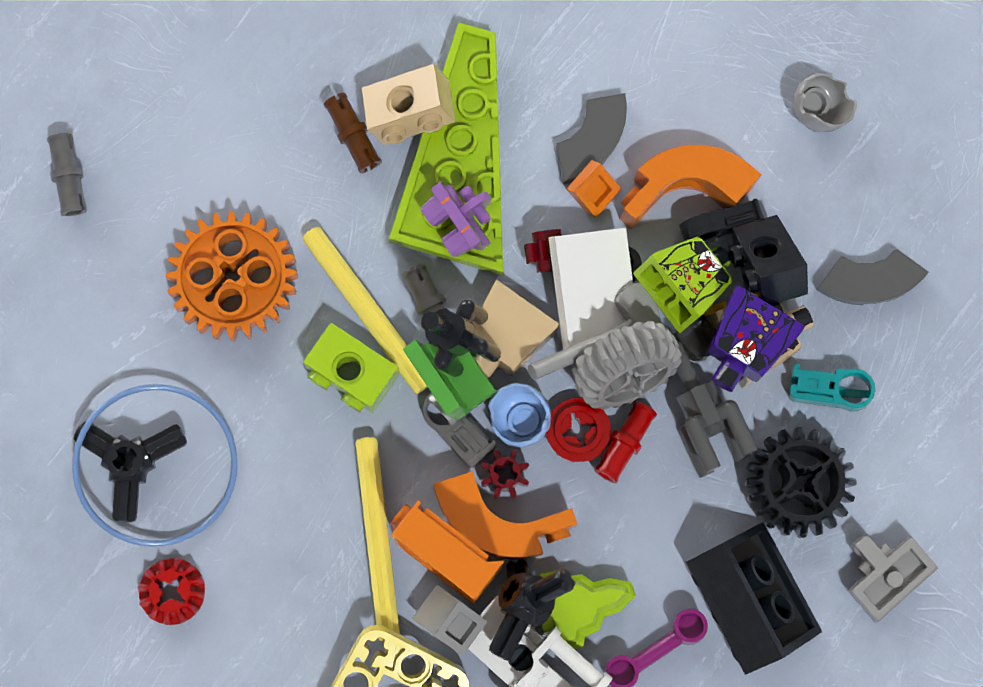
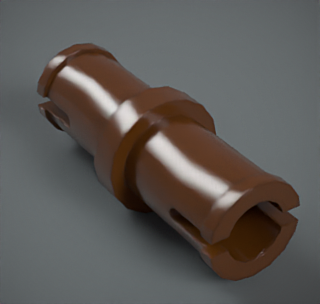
[323,92,382,174]

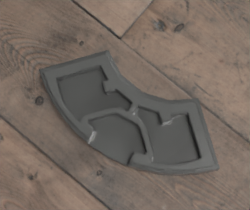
[556,93,627,184]
[816,249,929,305]

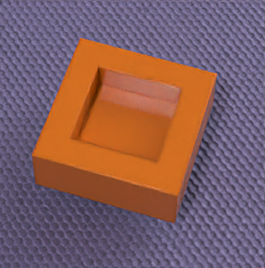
[566,160,621,218]

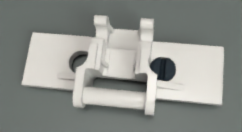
[468,596,613,687]

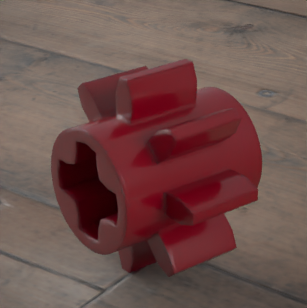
[524,229,562,273]
[481,450,529,500]

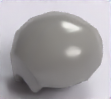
[793,73,857,132]

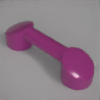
[605,609,708,687]

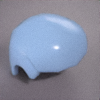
[488,383,551,448]

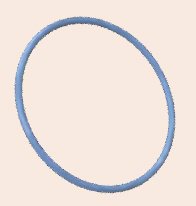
[72,384,237,547]

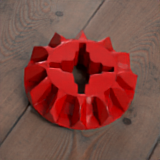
[546,398,611,463]
[138,558,205,625]

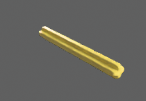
[303,227,428,393]
[355,437,400,641]

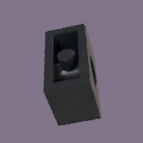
[728,215,808,305]

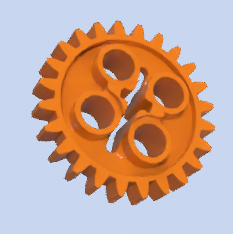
[166,211,298,342]

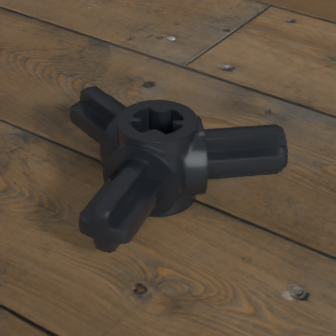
[73,421,187,523]
[489,559,575,661]

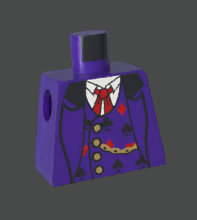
[707,285,805,392]

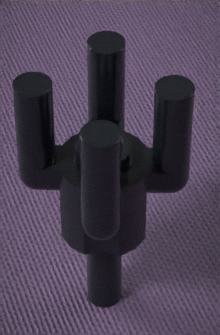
[421,299,501,377]

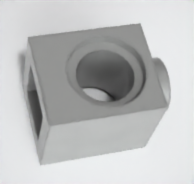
[412,585,488,656]

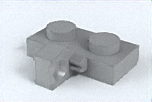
[847,534,938,622]

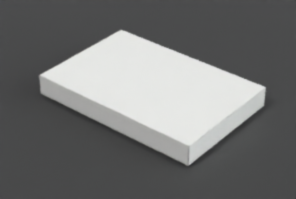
[548,228,633,350]

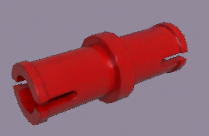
[594,401,657,484]

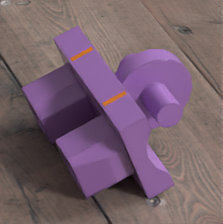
[420,182,492,257]

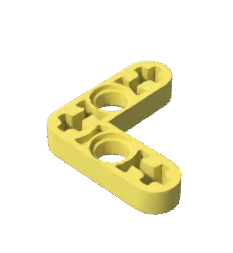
[331,625,469,687]

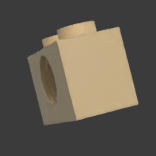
[362,63,456,145]

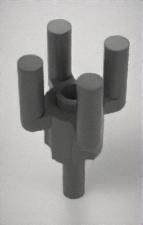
[676,342,758,478]

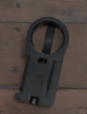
[679,198,764,245]

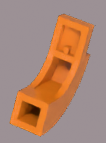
[620,145,762,229]
[433,471,577,560]

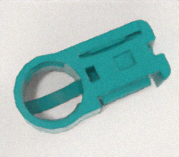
[789,363,876,412]

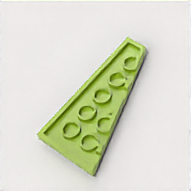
[389,22,504,276]

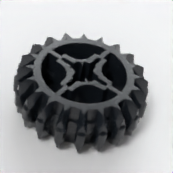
[744,427,857,538]

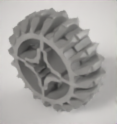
[572,321,682,410]

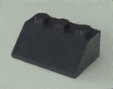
[686,522,822,675]

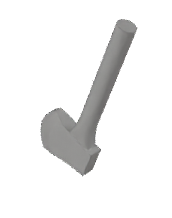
[527,282,662,380]

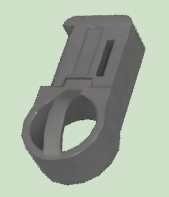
[423,393,496,468]

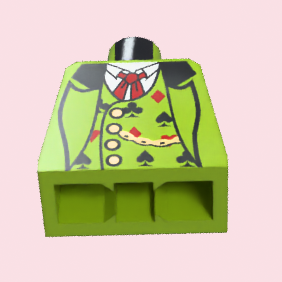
[633,237,732,334]

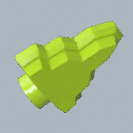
[539,570,636,650]

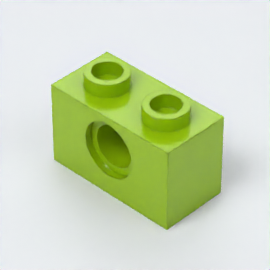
[303,323,400,413]

